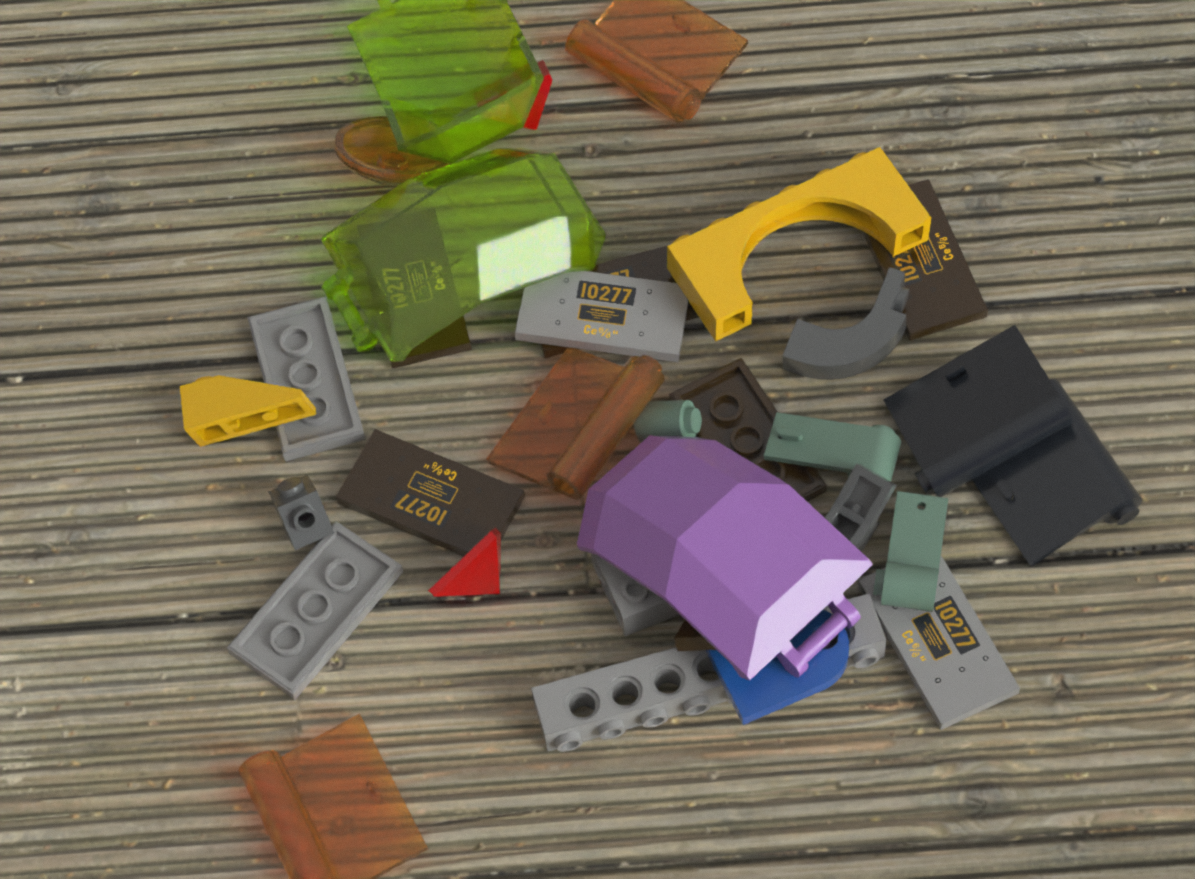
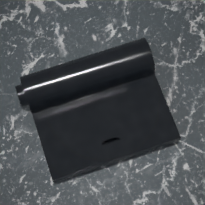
[883,325,1074,497]
[972,379,1142,567]

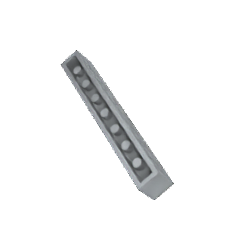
[531,593,886,752]

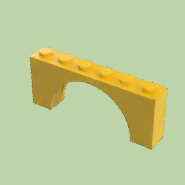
[667,147,931,342]

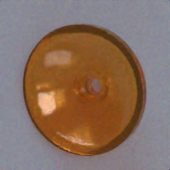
[334,116,455,186]

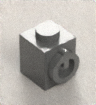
[268,475,334,550]

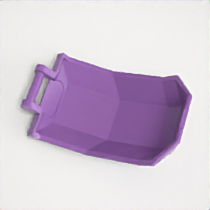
[577,435,873,680]

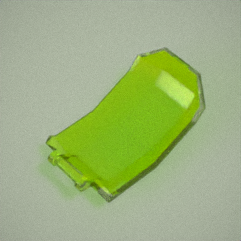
[347,0,544,164]
[321,148,606,362]

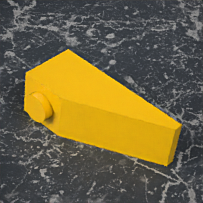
[180,375,316,447]

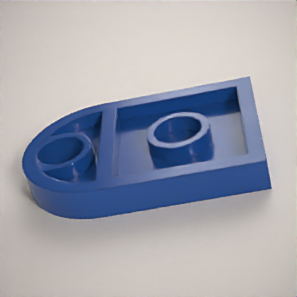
[705,609,849,725]

